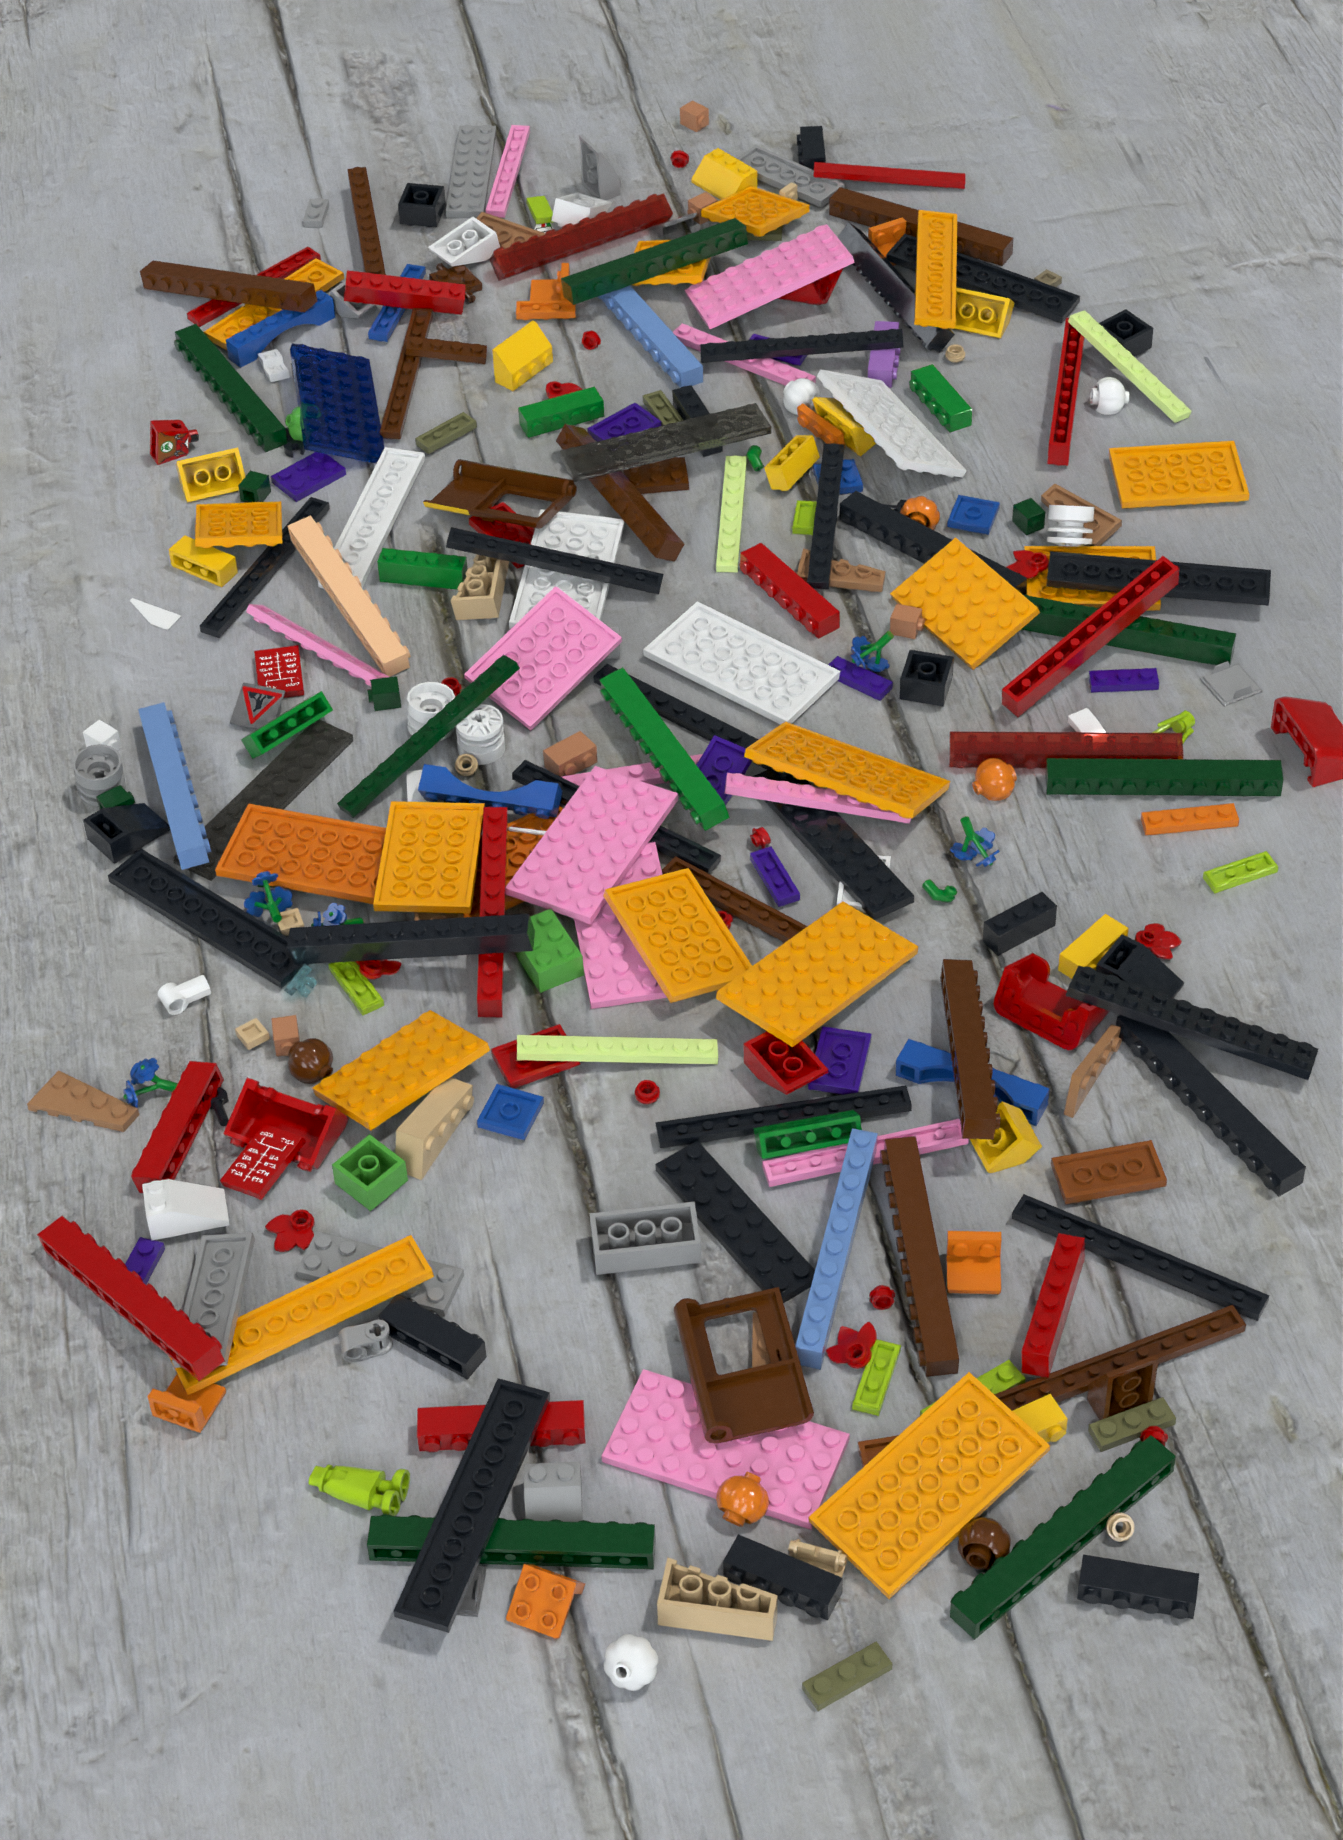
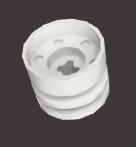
[1047,505,1095,547]
[407,682,455,741]
[456,704,505,765]

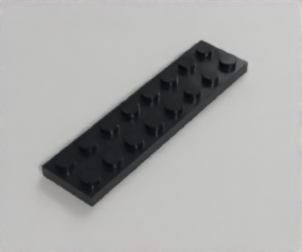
[655,1140,815,1303]

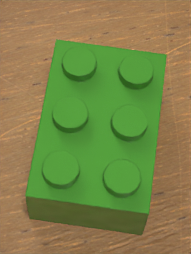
[514,909,584,993]

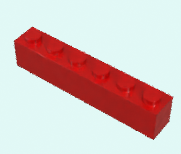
[344,270,465,315]
[739,543,840,639]
[131,1061,224,1193]
[1022,1233,1085,1378]
[417,1400,586,1452]

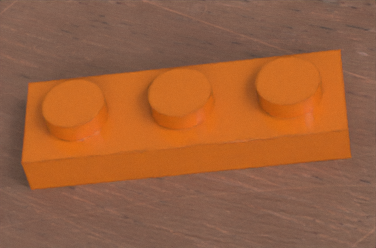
[516,300,576,320]
[797,404,845,445]

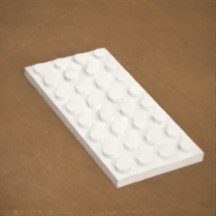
[817,369,967,478]
[509,509,625,629]
[643,601,840,725]

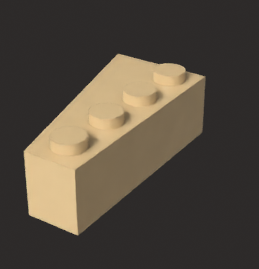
[451,554,509,620]
[395,1077,474,1180]
[657,1557,778,1641]

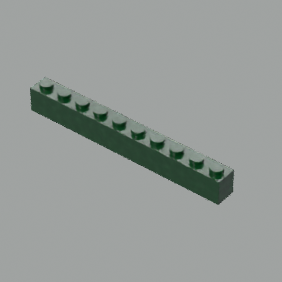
[561,218,748,305]
[174,324,287,453]
[1021,595,1236,666]
[1045,758,1284,796]
[950,1435,1176,1640]
[367,1514,656,1569]

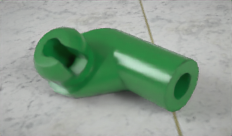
[746,445,764,472]
[922,879,957,902]

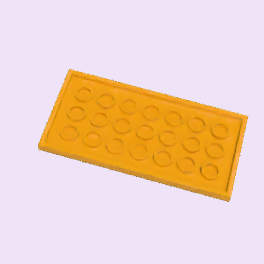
[744,722,950,819]
[716,901,919,1047]
[808,1372,1050,1599]

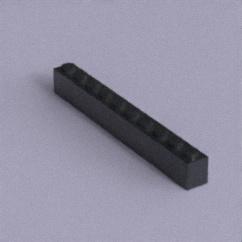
[838,223,955,353]
[839,491,1027,595]
[287,914,535,965]
[1116,1015,1306,1197]

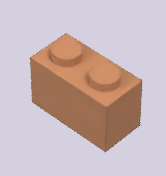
[543,731,597,777]

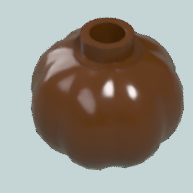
[288,1038,333,1084]
[957,1517,1011,1570]

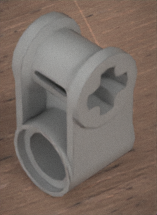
[338,1320,393,1362]

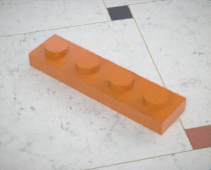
[1141,803,1239,836]

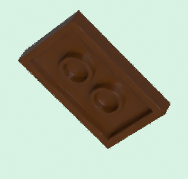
[622,457,689,494]

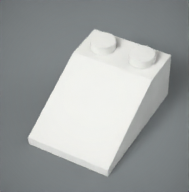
[551,193,612,233]
[428,217,501,267]
[142,1179,230,1241]

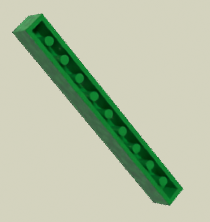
[599,667,730,831]

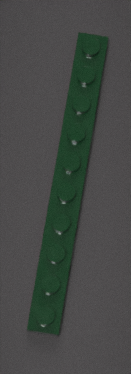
[337,654,520,818]

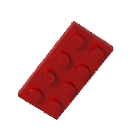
[469,502,535,569]

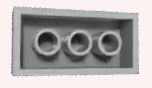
[589,1202,702,1275]

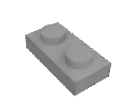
[303,198,329,228]

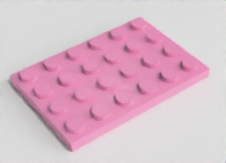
[464,586,622,731]

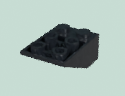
[83,803,170,864]
[1096,934,1184,998]

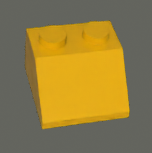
[970,1101,1042,1173]

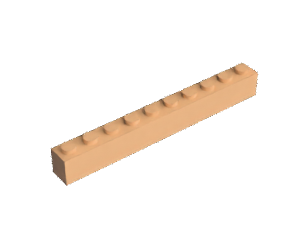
[288,515,411,677]

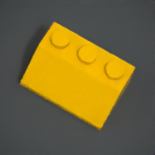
[691,148,758,200]
[955,287,1014,339]
[492,320,553,391]
[812,397,876,457]
[175,447,245,503]

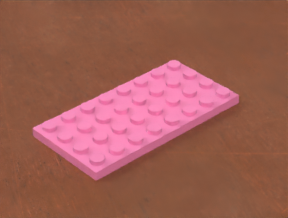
[685,224,855,329]
[505,766,678,924]
[573,842,667,1009]
[601,1369,850,1530]

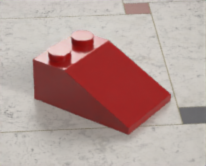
[743,1031,829,1095]

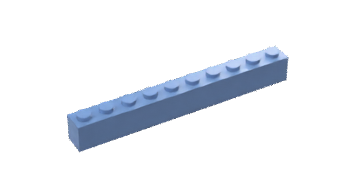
[598,286,703,388]
[138,702,211,870]
[795,1128,878,1370]

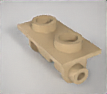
[788,1539,848,1577]

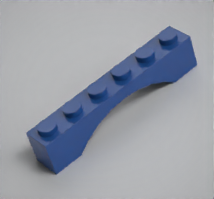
[226,290,335,368]
[418,764,563,819]
[896,1039,1050,1126]

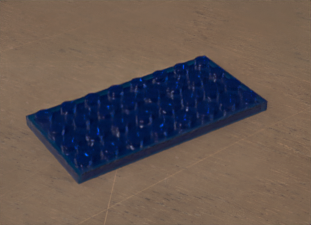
[290,343,385,464]

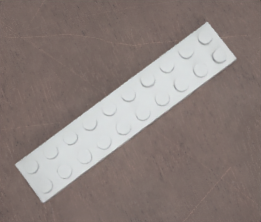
[318,447,425,588]

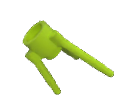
[1148,710,1195,757]

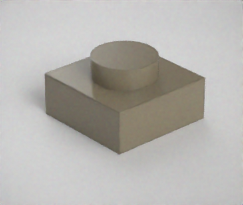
[1034,269,1062,287]

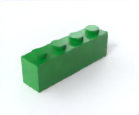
[909,364,972,433]
[518,386,605,438]
[377,548,468,590]
[241,691,333,759]
[754,1110,862,1159]

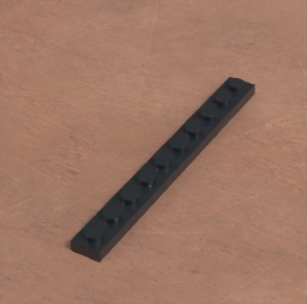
[700,329,904,363]
[807,443,845,589]
[200,497,330,638]
[446,527,664,594]
[593,664,772,770]
[512,760,721,874]
[655,1085,912,1148]
[1012,1194,1270,1321]

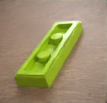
[1203,851,1279,894]
[328,961,384,1016]
[852,1339,901,1416]

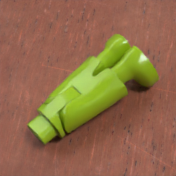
[308,1464,410,1516]

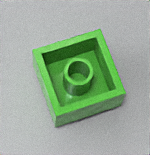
[332,1134,408,1211]

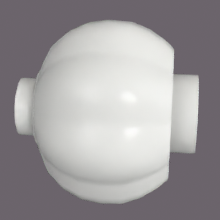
[1089,377,1129,415]
[783,378,820,415]
[603,1634,658,1691]

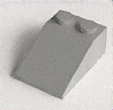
[579,134,621,200]

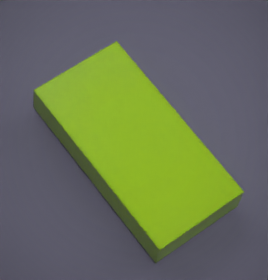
[526,196,553,224]
[792,500,817,535]

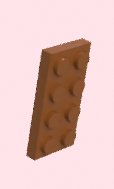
[1051,1140,1167,1205]

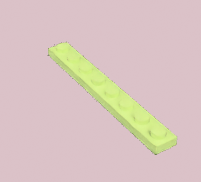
[1068,310,1192,423]
[716,455,747,572]
[517,1035,718,1064]

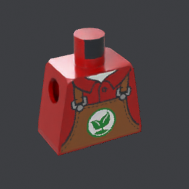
[150,420,199,465]

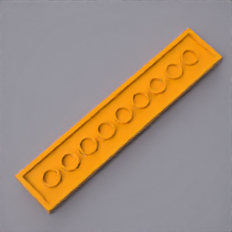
[914,210,957,329]
[169,1235,434,1395]

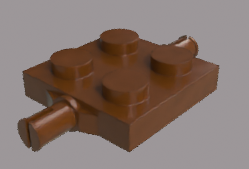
[429,263,482,303]

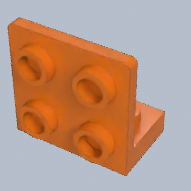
[868,217,906,266]
[530,263,570,301]
[947,1231,1002,1294]
[147,1374,226,1433]
[506,1564,586,1639]

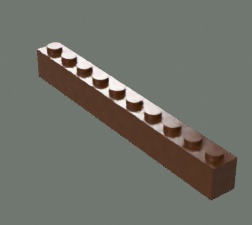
[347,167,386,275]
[829,187,1014,266]
[140,260,317,313]
[556,424,685,562]
[940,959,1000,1140]
[880,1136,959,1377]

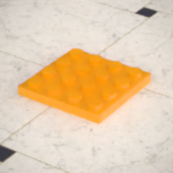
[701,186,810,237]
[632,240,711,286]
[195,501,282,548]

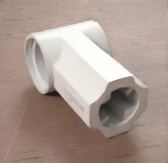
[158,975,211,1015]

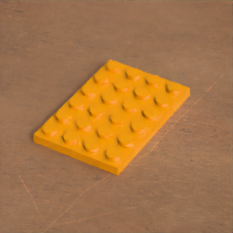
[1108,441,1249,508]
[890,537,1040,670]
[1024,546,1161,611]
[373,801,485,914]
[603,868,752,1003]
[312,1010,490,1131]

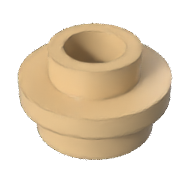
[945,344,965,363]
[455,754,478,776]
[1106,1512,1135,1542]

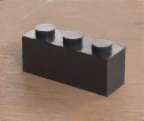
[796,126,826,170]
[983,892,1057,956]

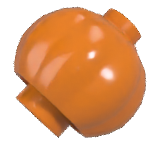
[900,496,940,530]
[972,758,1017,801]
[716,1472,769,1527]

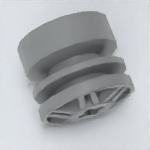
[73,744,126,806]

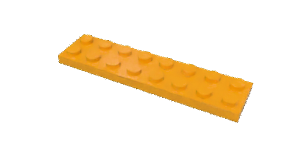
[204,258,344,350]

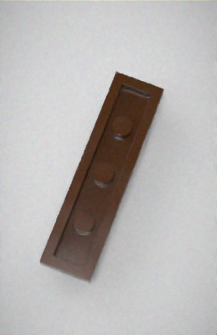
[405,336,487,364]

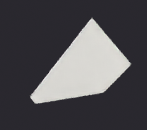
[130,598,181,630]

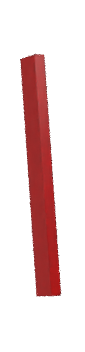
[813,162,966,189]
[186,247,321,327]

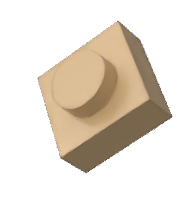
[779,182,798,201]
[277,908,304,936]
[235,1018,270,1050]

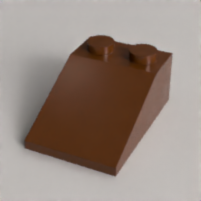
[1087,1355,1159,1420]

